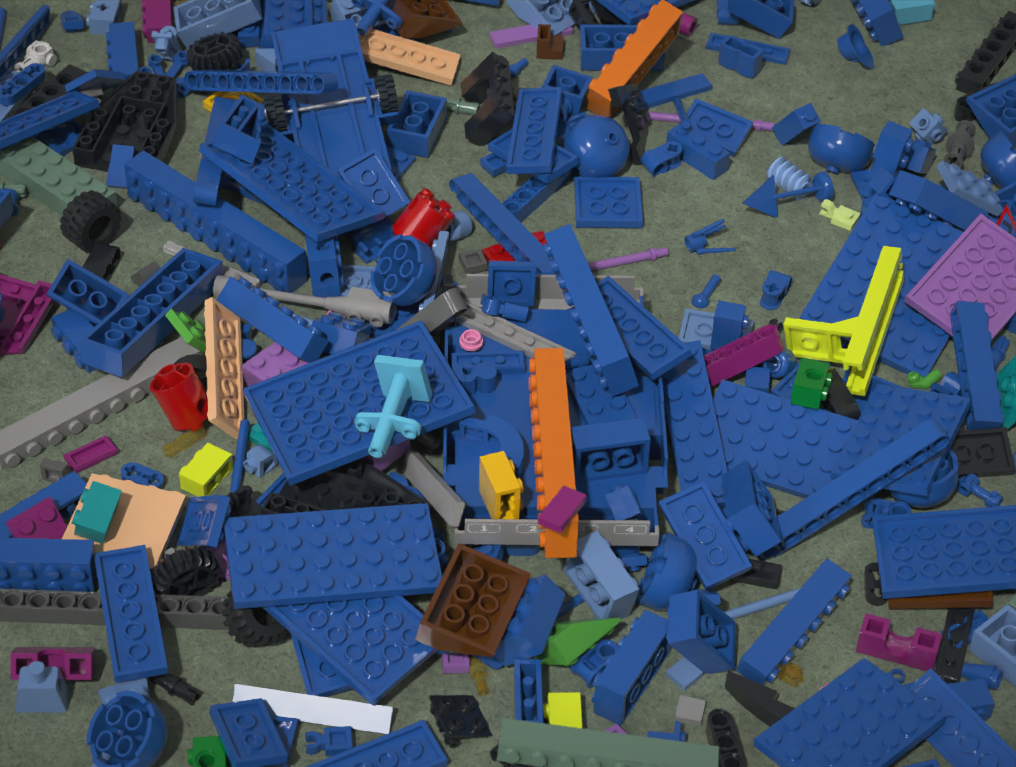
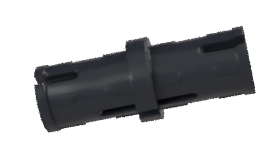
[150,673,202,706]

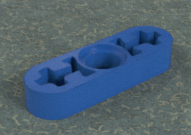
[0,63,46,106]

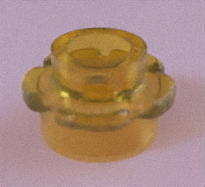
[779,663,804,687]

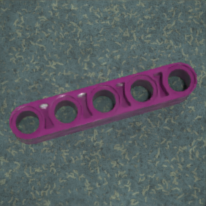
[704,325,784,387]

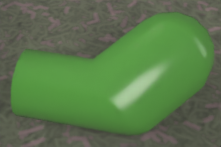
[907,369,942,390]

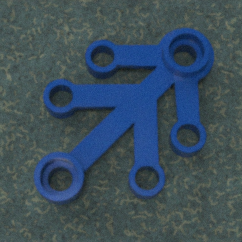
[140,51,190,98]

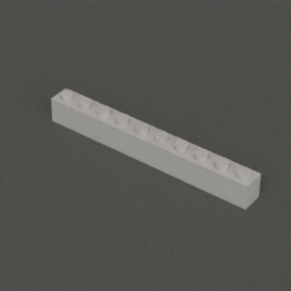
[0,337,205,470]

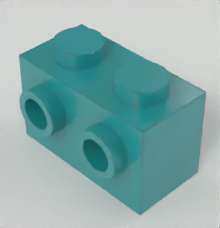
[72,481,122,544]

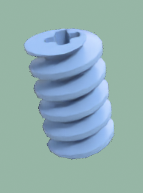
[767,156,813,201]

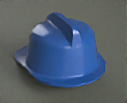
[837,24,874,69]

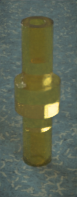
[469,654,488,696]

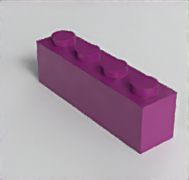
[142,0,172,43]

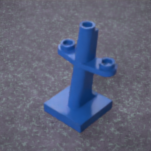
[351,0,403,36]

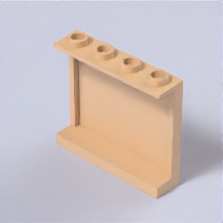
[62,473,188,579]

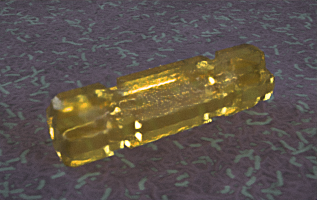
[162,427,207,458]

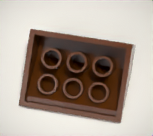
[387,0,462,39]
[415,543,531,657]

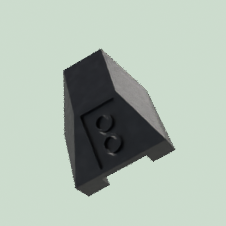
[72,71,177,172]
[261,460,431,515]

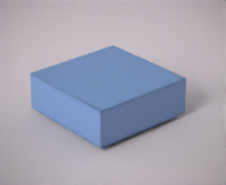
[666,657,703,691]

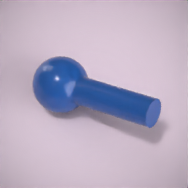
[691,274,721,308]

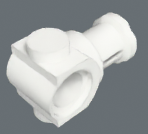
[14,40,57,72]

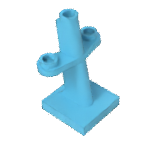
[355,355,433,458]

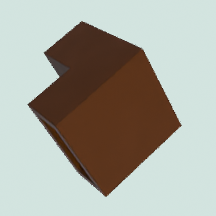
[536,24,563,60]

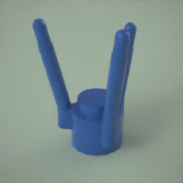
[684,219,736,255]

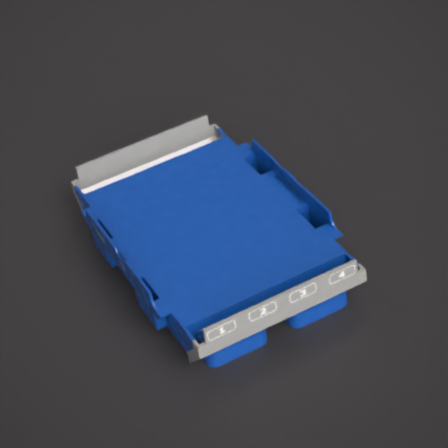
[443,274,668,557]

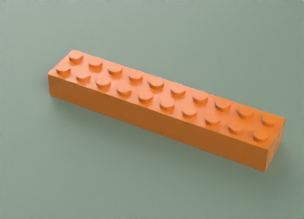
[528,348,578,558]

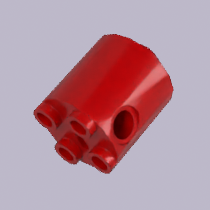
[392,188,455,248]
[149,362,208,431]

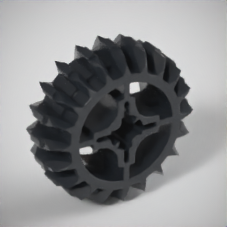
[187,32,243,71]
[151,545,221,596]

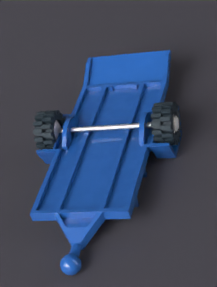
[263,18,399,234]

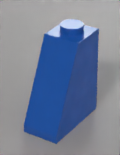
[772,102,821,145]

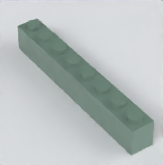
[497,718,719,767]

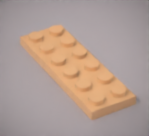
[356,24,461,86]
[204,297,244,440]

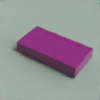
[63,435,119,473]
[538,486,587,533]

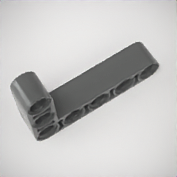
[355,288,468,346]

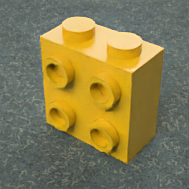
[479,451,523,519]

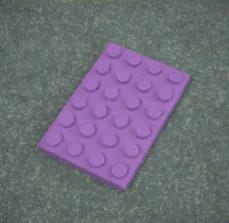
[904,214,1016,341]

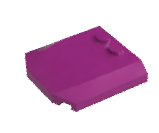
[0,274,55,356]

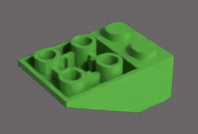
[534,617,621,666]

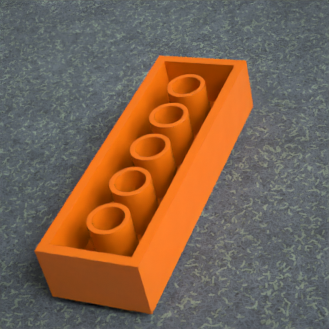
[587,0,683,118]

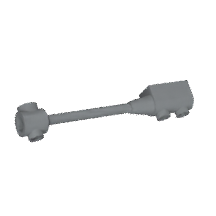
[213,270,398,327]

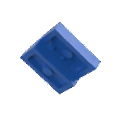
[34,121,83,157]

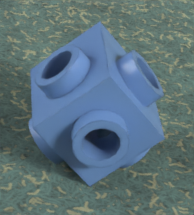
[909,108,948,144]

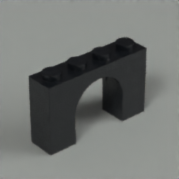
[460,51,515,146]

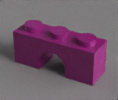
[856,613,942,671]
[10,647,96,680]

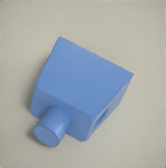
[15,661,69,712]

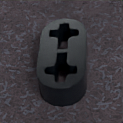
[864,562,888,606]

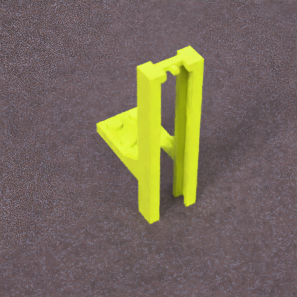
[783,246,904,396]

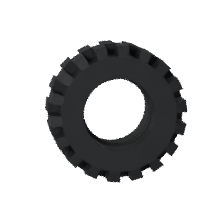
[60,190,122,253]
[222,590,288,647]

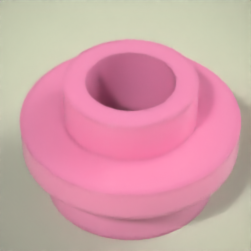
[459,329,483,351]

